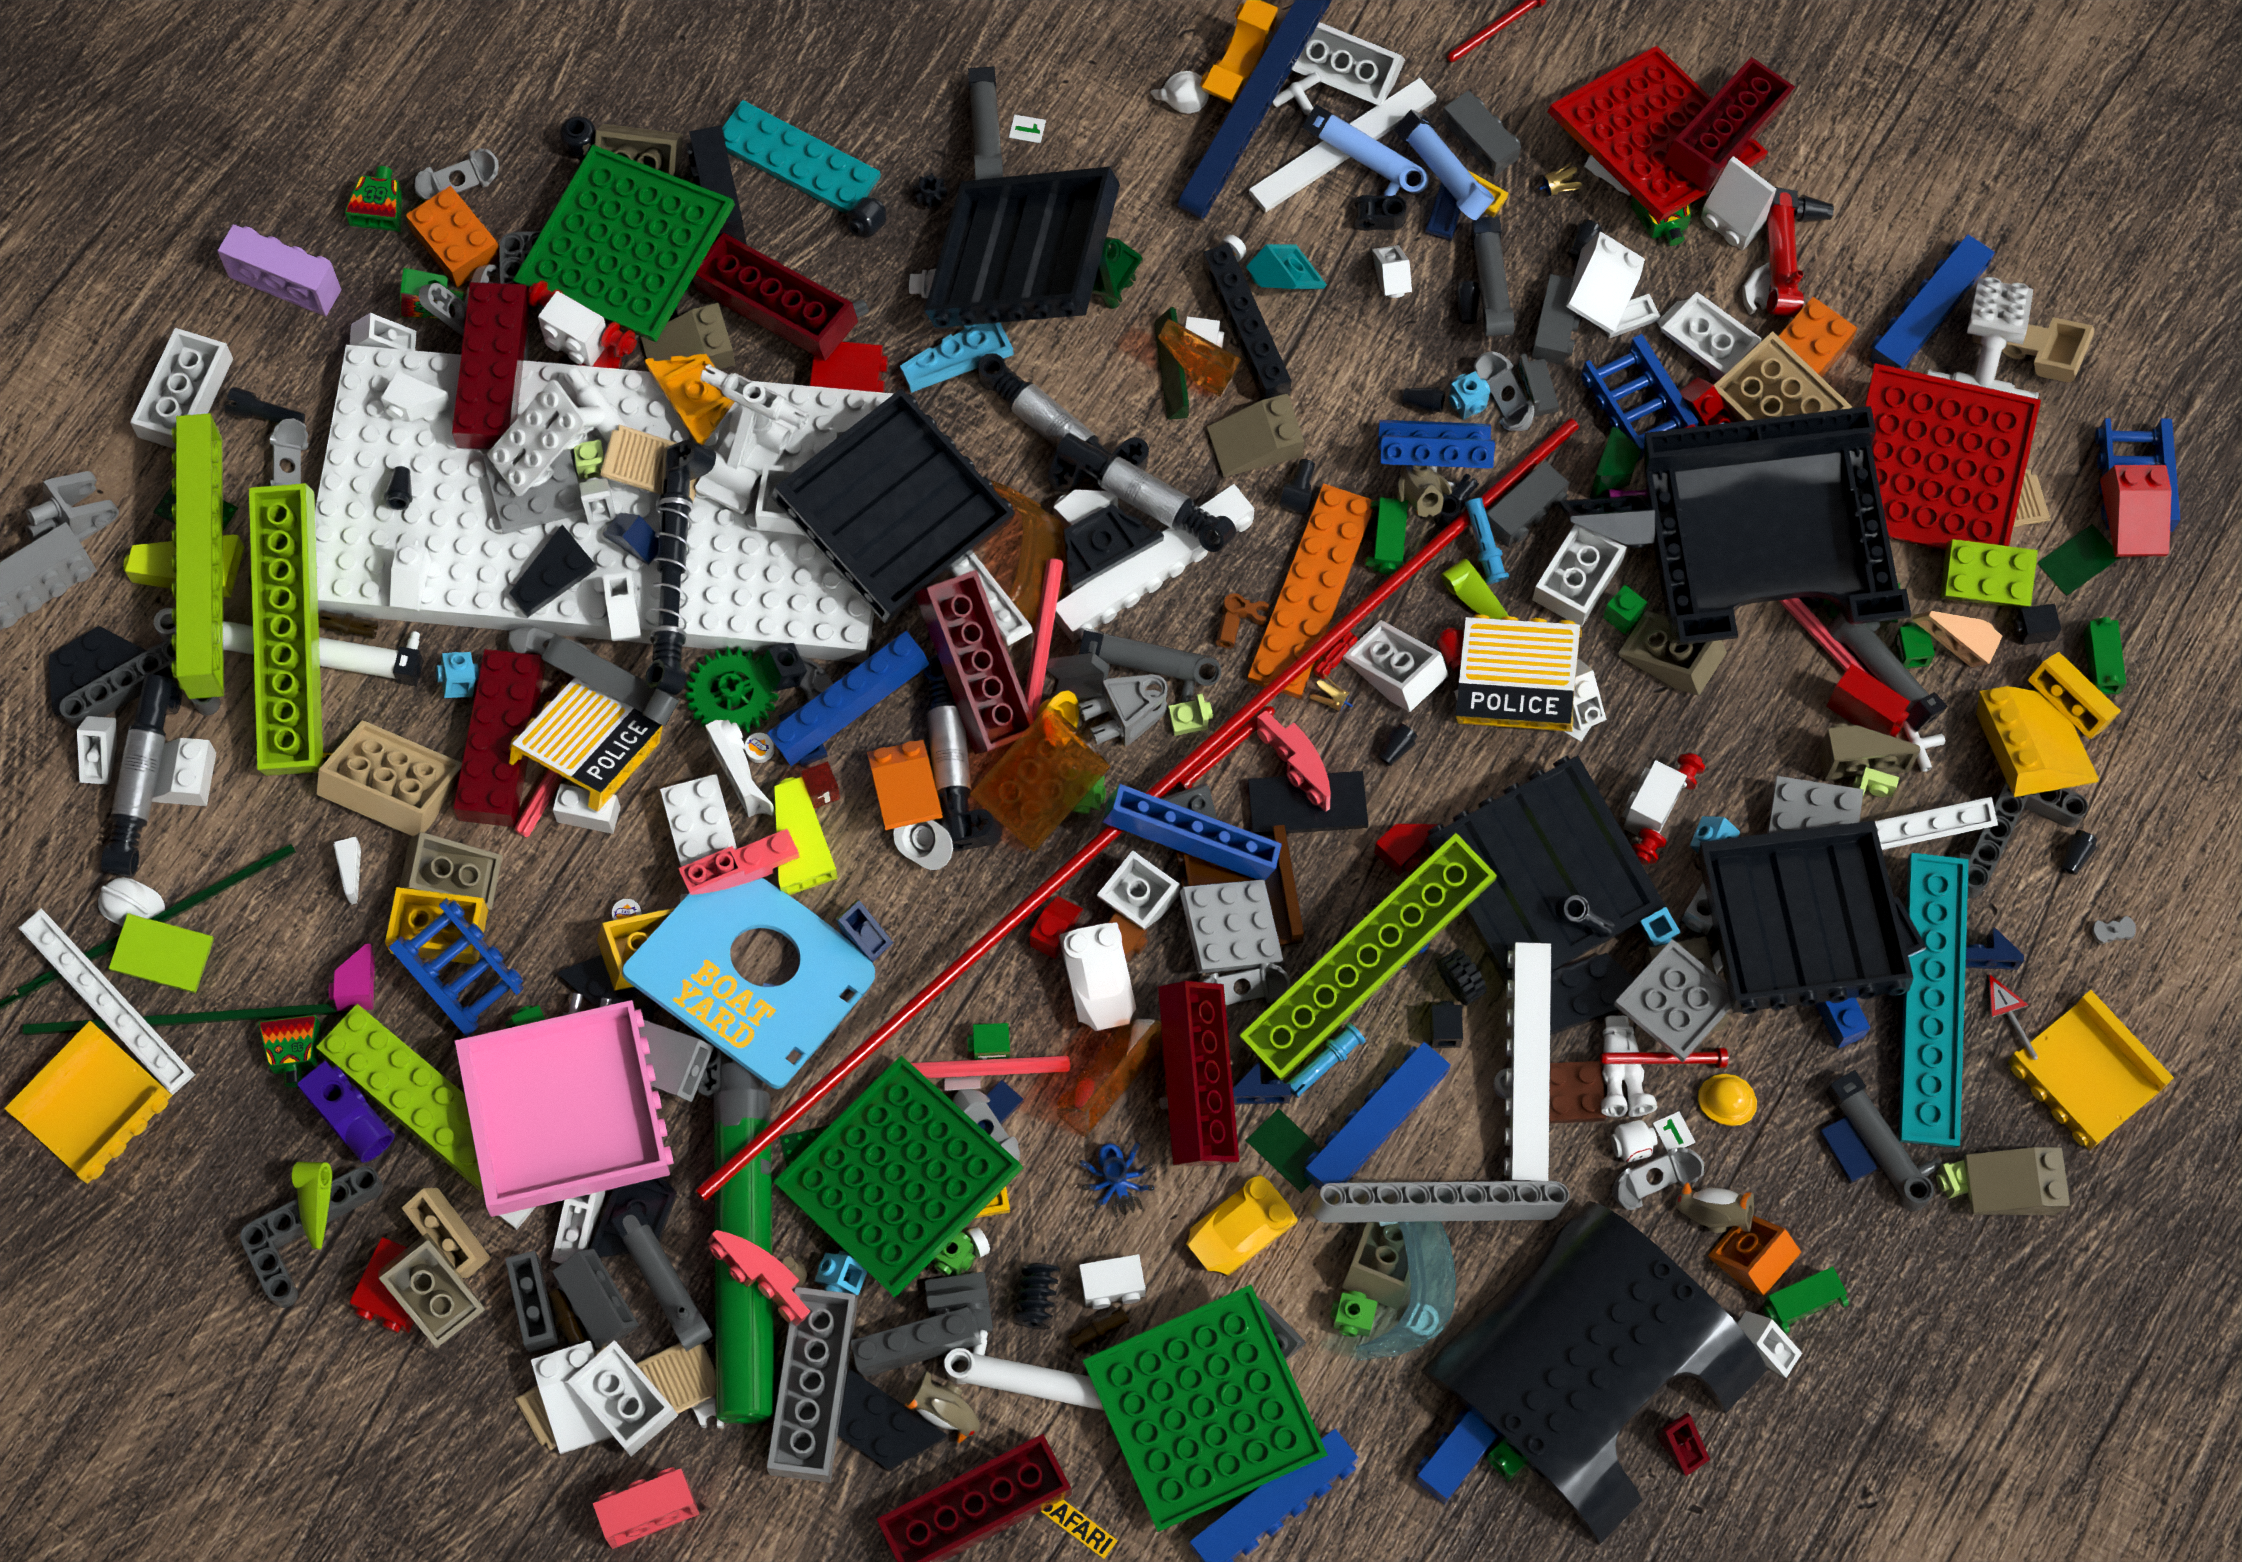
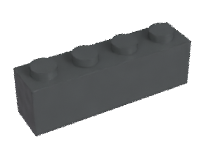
[851,1307,982,1377]

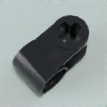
[1354,195,1407,231]

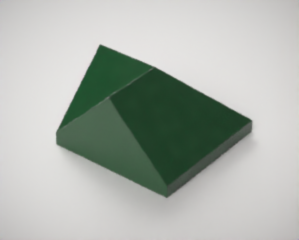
[1589,427,1641,498]

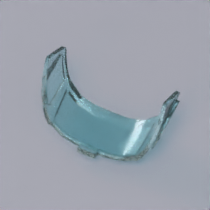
[1356,1221,1456,1361]

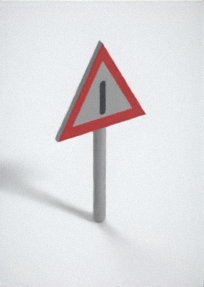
[1988,974,2038,1060]

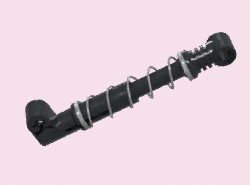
[645,439,716,695]

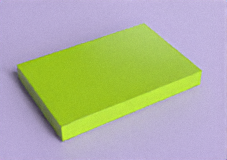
[109,913,214,994]

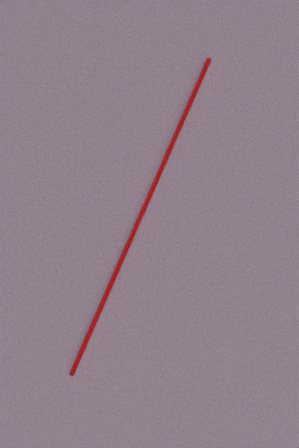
[695,418,1579,1202]

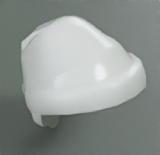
[1150,71,1209,114]

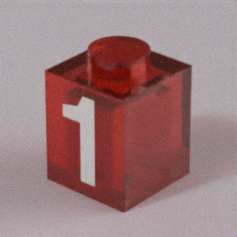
[801,761,840,809]

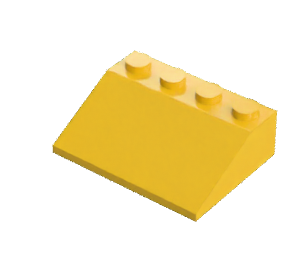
[1976,686,2099,797]

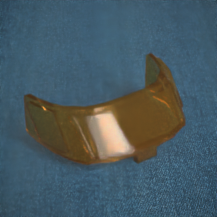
[990,480,1067,635]

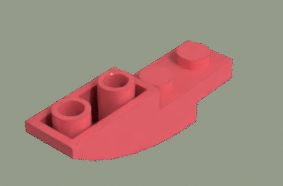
[1257,711,1331,812]
[678,829,799,895]
[707,1230,811,1326]

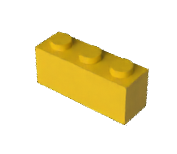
[2028,652,2121,739]

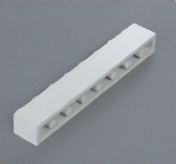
[1054,484,1254,643]
[1504,942,1551,1181]

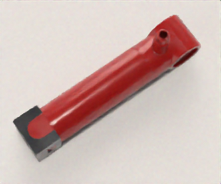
[1767,187,1804,318]

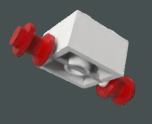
[527,280,637,366]
[1622,753,1705,865]

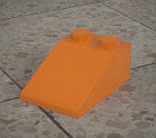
[867,740,943,830]

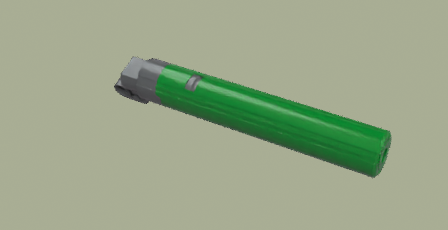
[697,1041,774,1424]

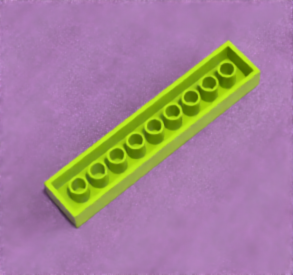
[172,413,224,699]
[249,483,323,776]
[1239,833,1497,1081]

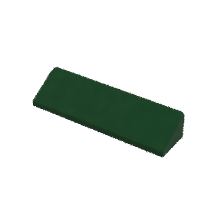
[1154,307,1189,420]

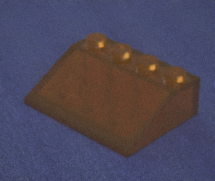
[970,705,1111,852]
[1057,1019,1161,1138]

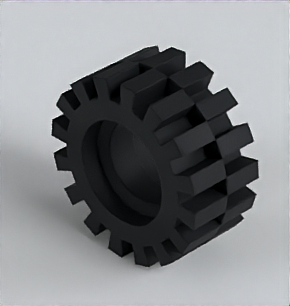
[1437,948,1487,1006]

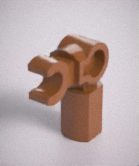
[1216,593,1269,649]

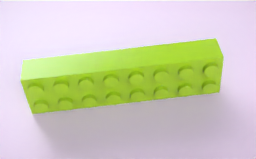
[316,1004,484,1195]

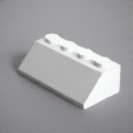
[1292,22,1405,106]

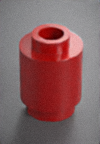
[1437,628,1464,672]

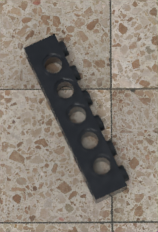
[1203,243,1292,400]

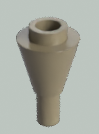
[782,1256,807,1289]

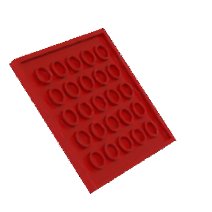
[1547,45,1768,222]
[1864,363,2041,551]

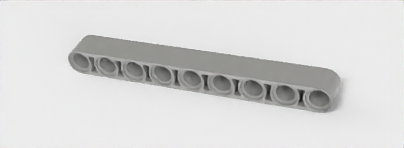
[1311,1181,1570,1223]

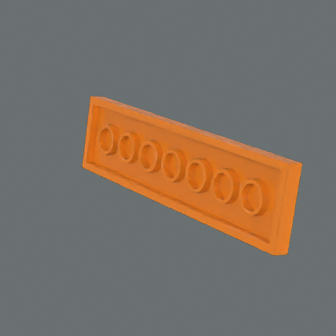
[1247,483,1375,700]

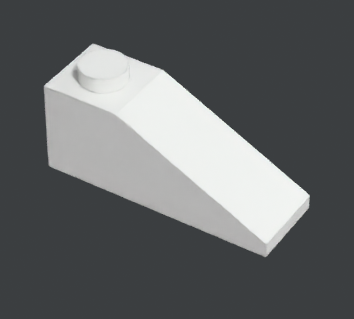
[551,1190,606,1263]

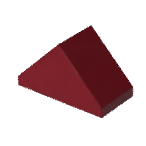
[1657,1412,1710,1476]

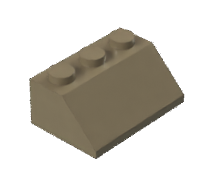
[595,124,683,177]

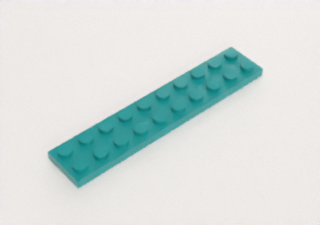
[1898,853,1969,1148]

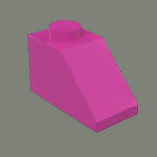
[329,944,375,1011]

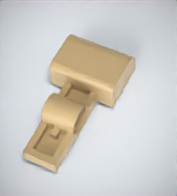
[1972,317,2094,382]

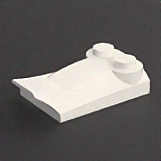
[1657,292,1762,381]
[705,719,775,817]
[1059,923,1136,1031]

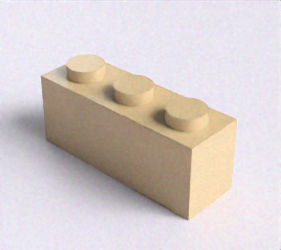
[402,1188,491,1278]

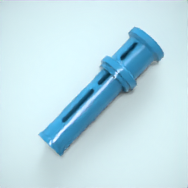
[1465,498,1509,585]
[1286,1022,1366,1098]

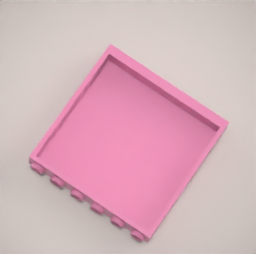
[455,1000,674,1217]

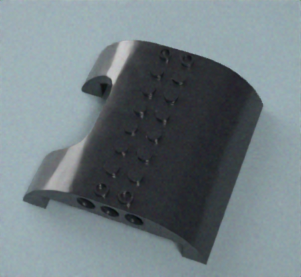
[1644,406,1911,645]
[1421,1201,1767,1545]

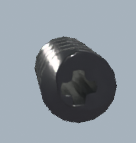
[1014,1263,1060,1330]

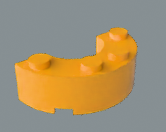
[1200,0,1278,104]

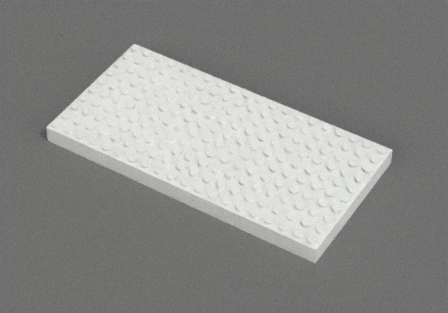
[315,345,893,663]

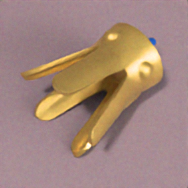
[1539,162,1582,196]
[1310,673,1353,712]

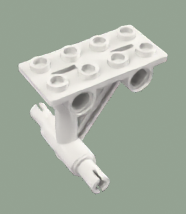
[1927,277,2039,399]
[695,364,809,514]
[487,367,627,496]

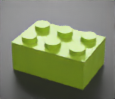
[1940,539,2038,608]

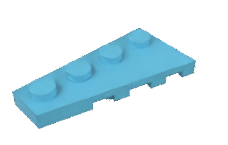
[900,323,1014,393]

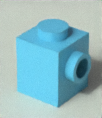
[1638,907,1681,947]

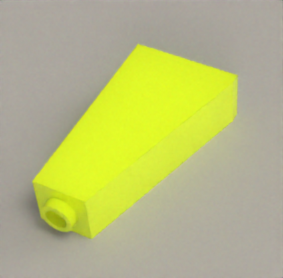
[123,534,244,598]
[774,777,838,895]

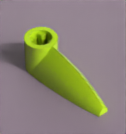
[1441,558,1509,620]
[292,1162,332,1249]

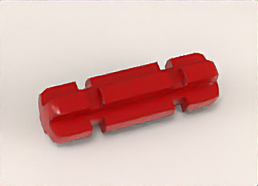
[1313,631,1358,679]

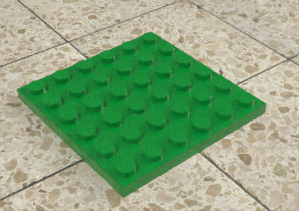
[513,145,735,342]
[773,1055,1023,1298]
[1083,1284,1328,1532]

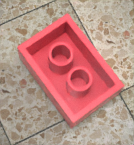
[593,1467,700,1549]

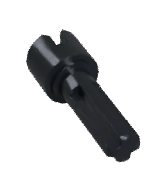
[225,387,305,423]

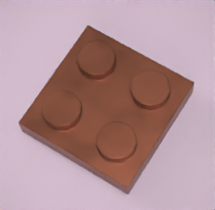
[1549,1061,1606,1124]

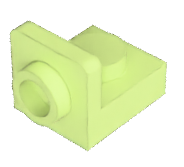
[574,439,605,479]
[1168,693,1213,736]
[1852,767,1899,797]
[1936,1160,1968,1199]

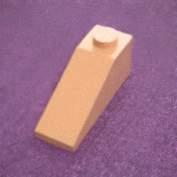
[1911,611,2002,667]

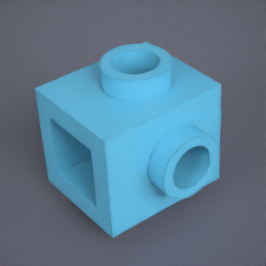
[1448,371,1490,420]
[436,652,479,698]
[1690,816,1740,853]
[814,1251,867,1296]

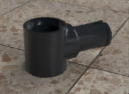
[1279,459,1315,514]
[1433,474,1479,528]
[1555,895,1615,937]

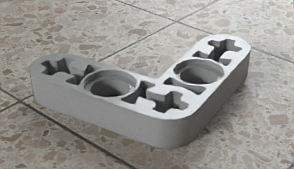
[419,265,500,337]

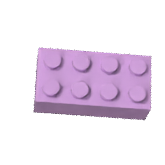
[218,224,341,317]

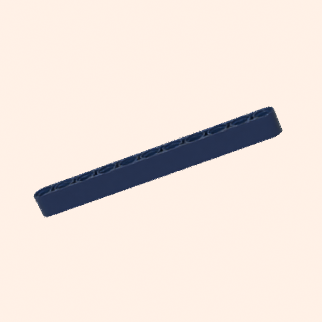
[1178,0,1332,219]

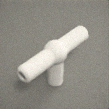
[1273,71,1321,115]
[1903,721,1945,772]

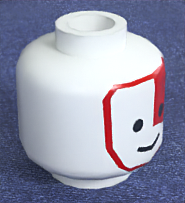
[1611,1120,1657,1162]

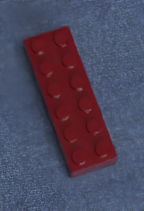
[1663,57,1795,192]
[693,233,858,361]
[452,282,530,449]
[914,569,1037,755]
[453,649,546,827]
[1158,981,1239,1167]
[876,1434,1072,1562]

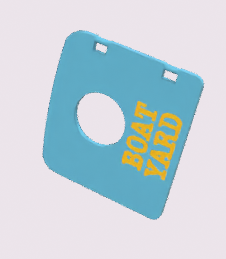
[622,878,875,1089]

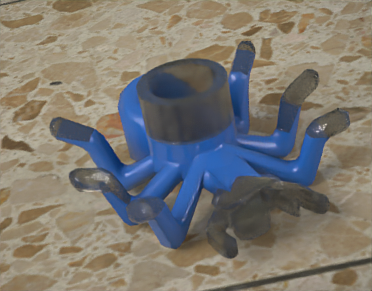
[1079,1141,1155,1218]

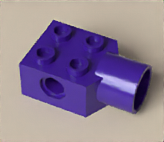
[297,1061,395,1163]

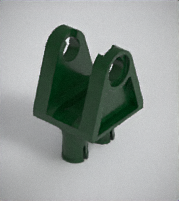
[1092,237,1143,309]

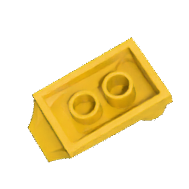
[1186,1174,1298,1277]

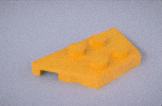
[645,354,735,445]

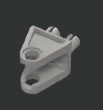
[25,471,119,542]
[1078,674,1168,746]

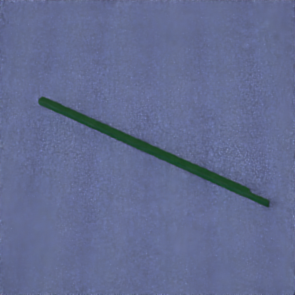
[0,844,296,1010]
[23,1004,350,1035]

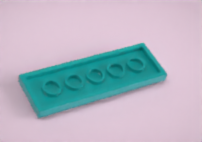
[722,100,881,214]

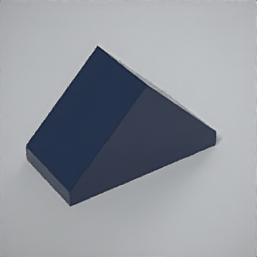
[603,512,659,566]

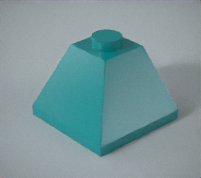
[1246,244,1327,289]

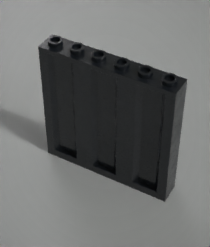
[924,166,1120,328]
[771,388,1015,624]
[1423,755,1666,988]
[1698,820,1914,1014]

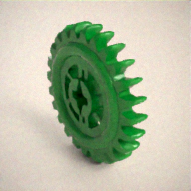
[685,646,779,733]

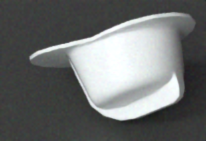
[893,820,953,870]
[98,877,165,927]

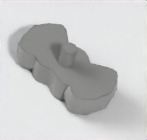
[2092,916,2136,945]

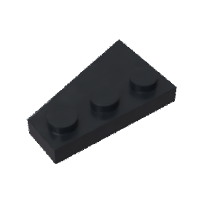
[509,524,597,618]

